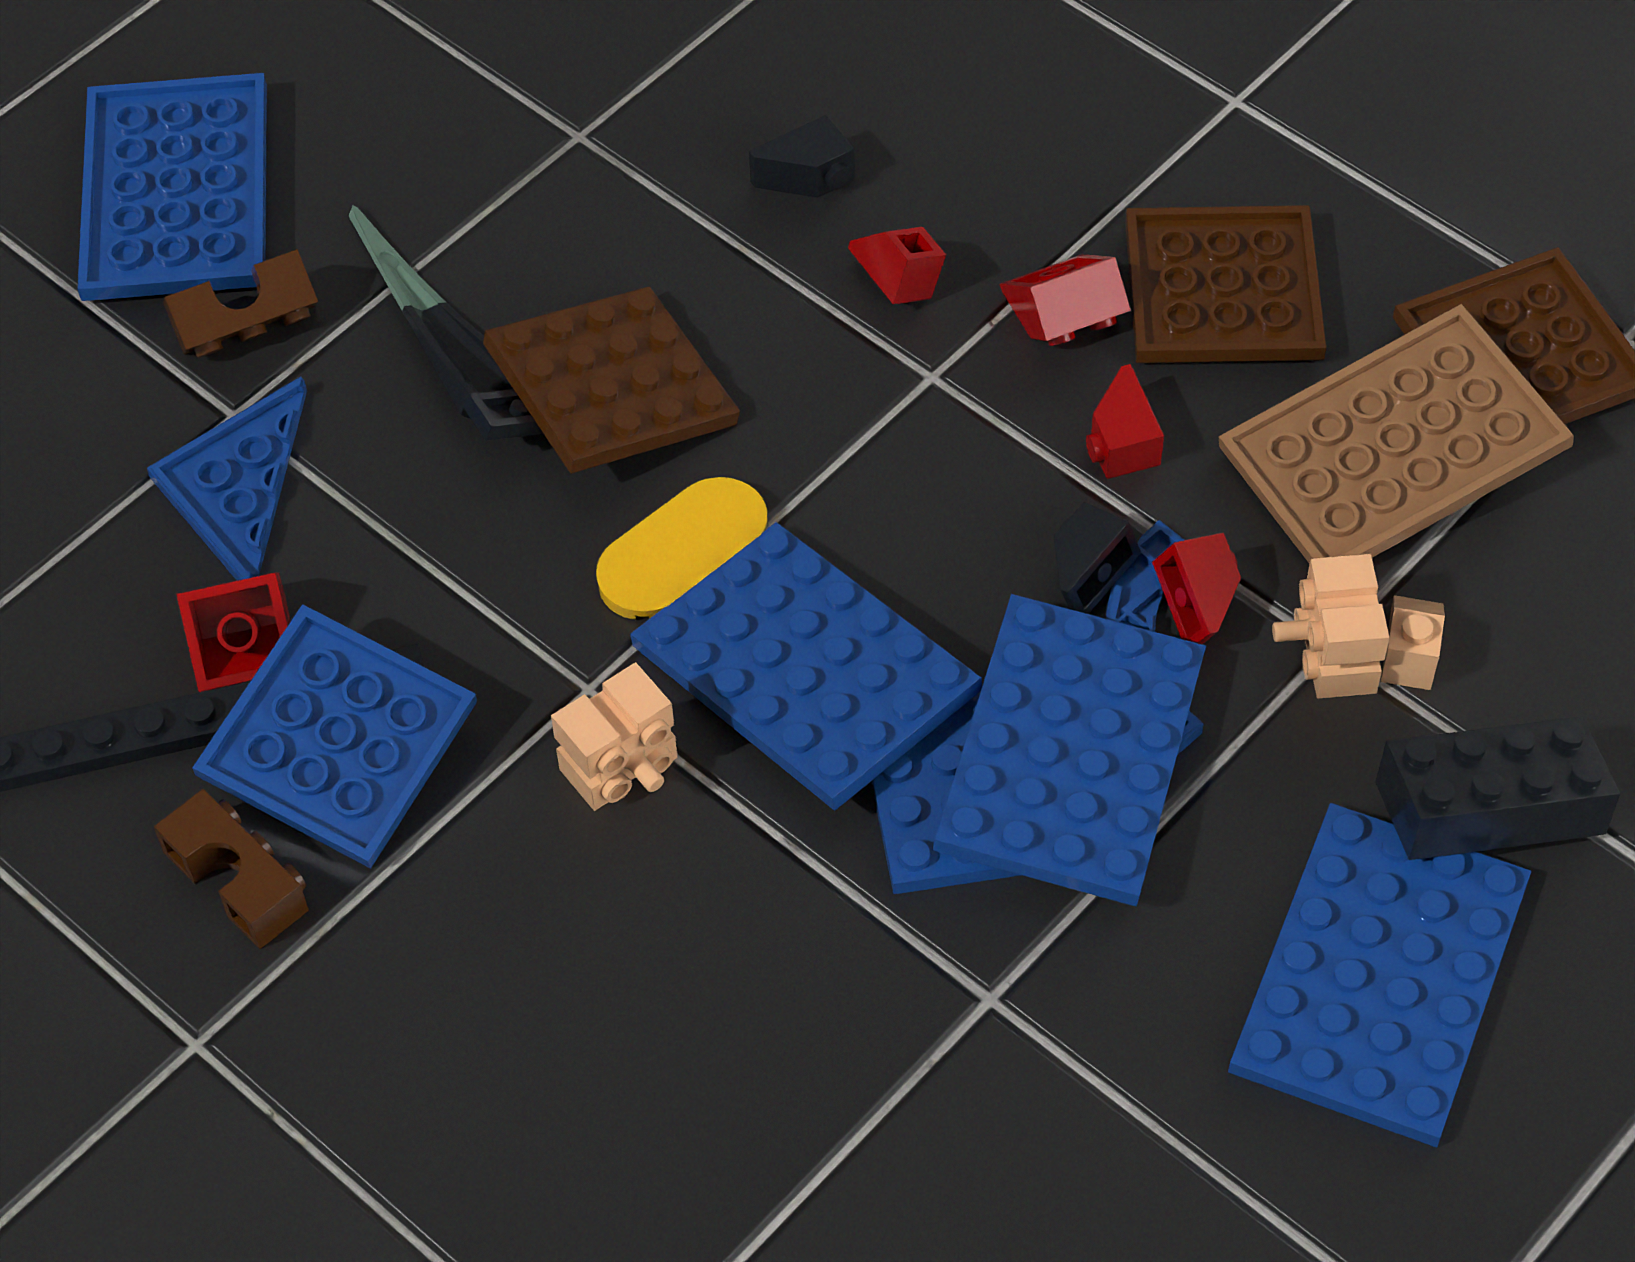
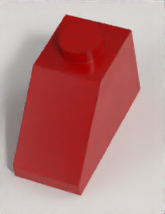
[1086,364,1164,479]
[1152,533,1241,644]

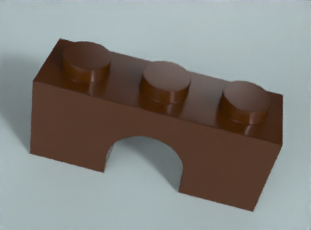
[163,249,318,358]
[154,789,309,949]

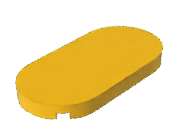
[596,477,768,620]

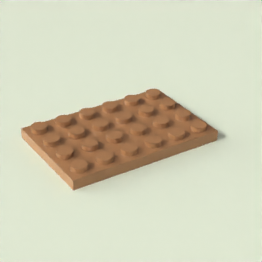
[1219,304,1574,564]

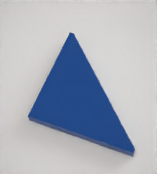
[147,377,307,581]

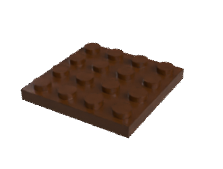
[1125,205,1326,363]
[1393,247,1635,424]
[483,286,740,474]

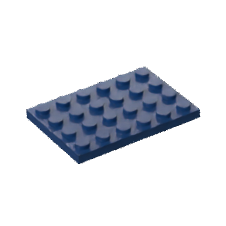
[77,73,267,301]
[630,522,982,811]
[933,594,1206,907]
[1228,803,1531,1148]

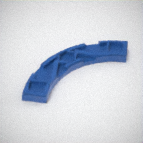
[1106,520,1204,755]

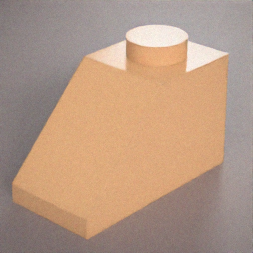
[1380,595,1445,690]

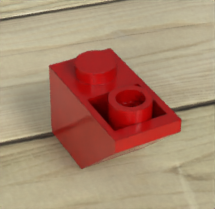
[848,227,946,304]

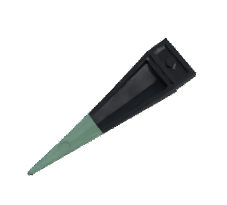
[349,205,544,441]

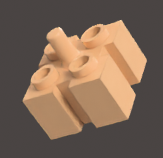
[1272,554,1390,699]
[551,662,678,811]

